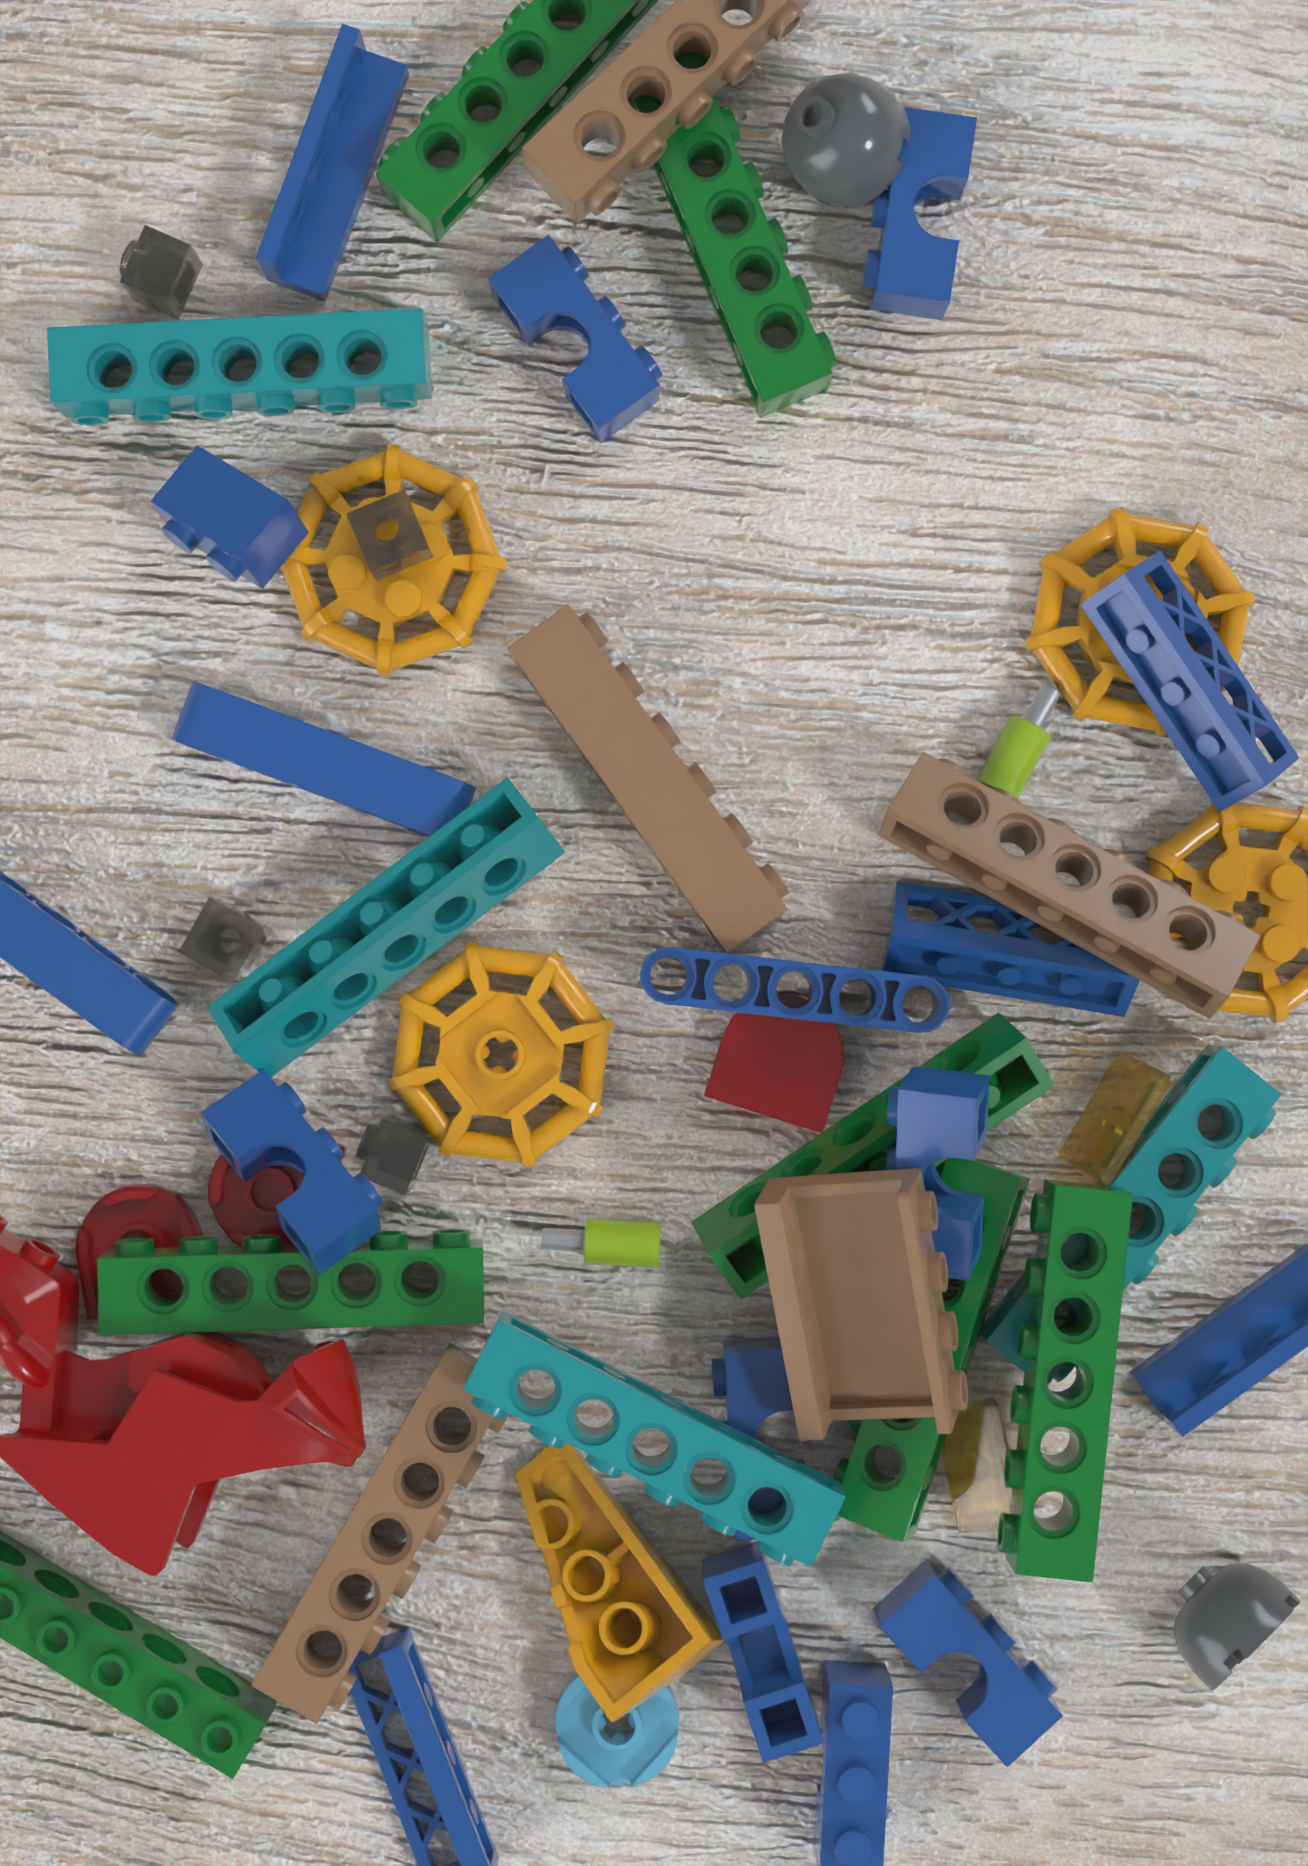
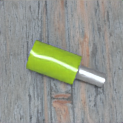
[976,684,1061,799]
[541,1218,661,1268]

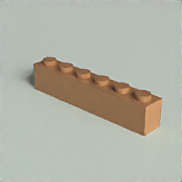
[507,604,789,953]

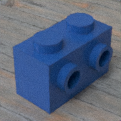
[150,445,309,589]

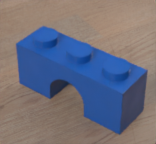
[862,107,977,320]
[488,234,662,444]
[886,1067,990,1281]
[201,1069,382,1276]
[712,1337,805,1541]
[701,1541,824,1763]
[873,1559,1063,1767]
[814,1660,893,1866]

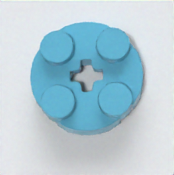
[555,1672,679,1788]

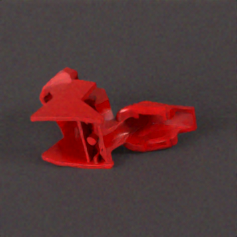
[0,1215,366,1576]

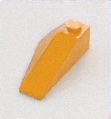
[515,1442,726,1723]

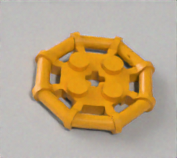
[281,444,506,676]
[1025,507,1255,737]
[1145,801,1308,1023]
[387,940,615,1168]

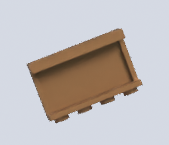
[754,1168,968,1441]

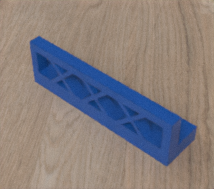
[256,23,409,302]
[1080,550,1299,812]
[881,881,1140,1017]
[1129,1243,1308,1437]
[348,1627,499,1866]

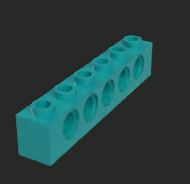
[47,308,432,426]
[207,777,565,1078]
[980,1045,1282,1385]
[463,1310,846,1567]

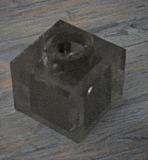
[119,225,203,320]
[346,489,434,581]
[178,897,272,983]
[355,1114,432,1195]

